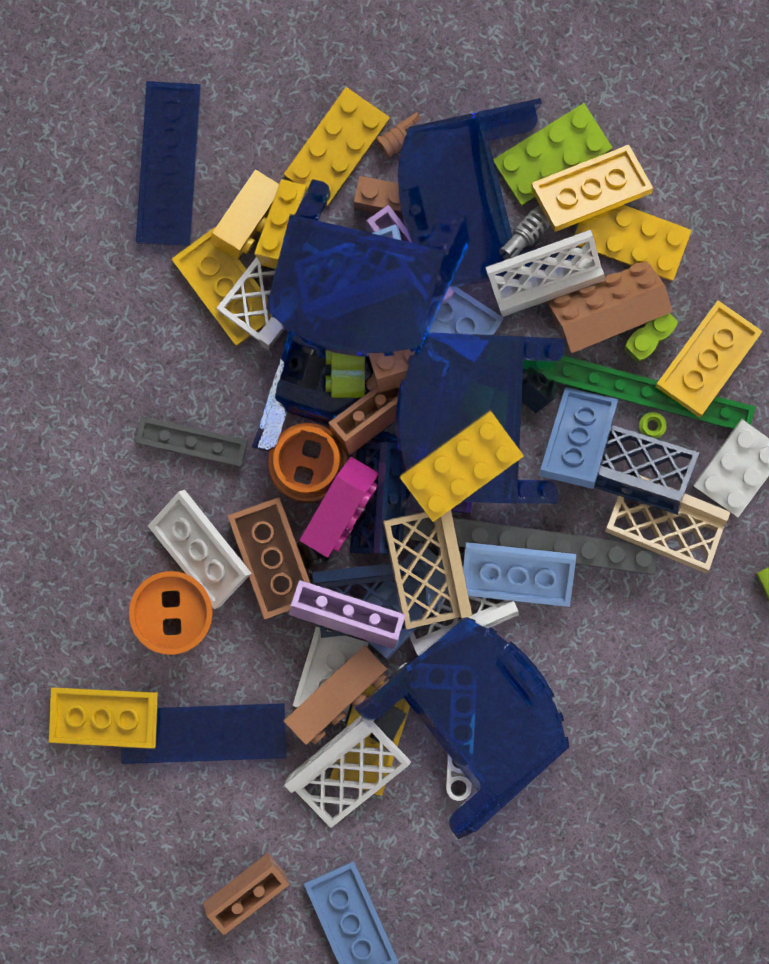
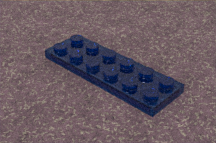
[136,81,201,247]
[121,703,287,764]

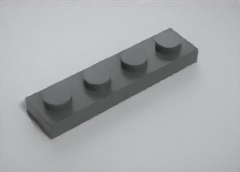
[135,416,248,467]

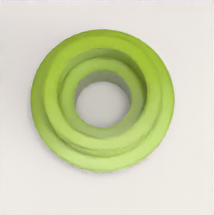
[639,412,666,439]

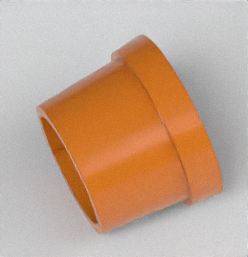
[268,423,349,504]
[129,571,212,655]

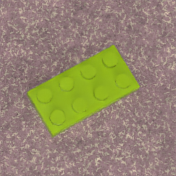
[492,103,613,206]

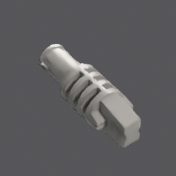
[499,205,550,260]

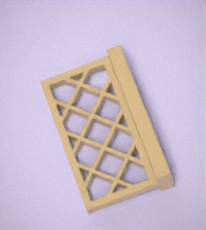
[605,475,730,574]
[383,510,472,630]

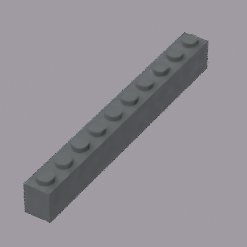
[403,511,658,575]

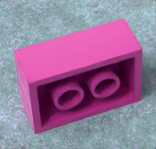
[299,457,378,558]

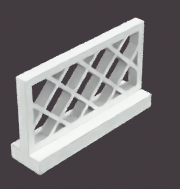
[485,230,606,317]
[216,237,335,351]
[409,566,519,659]
[284,710,411,828]

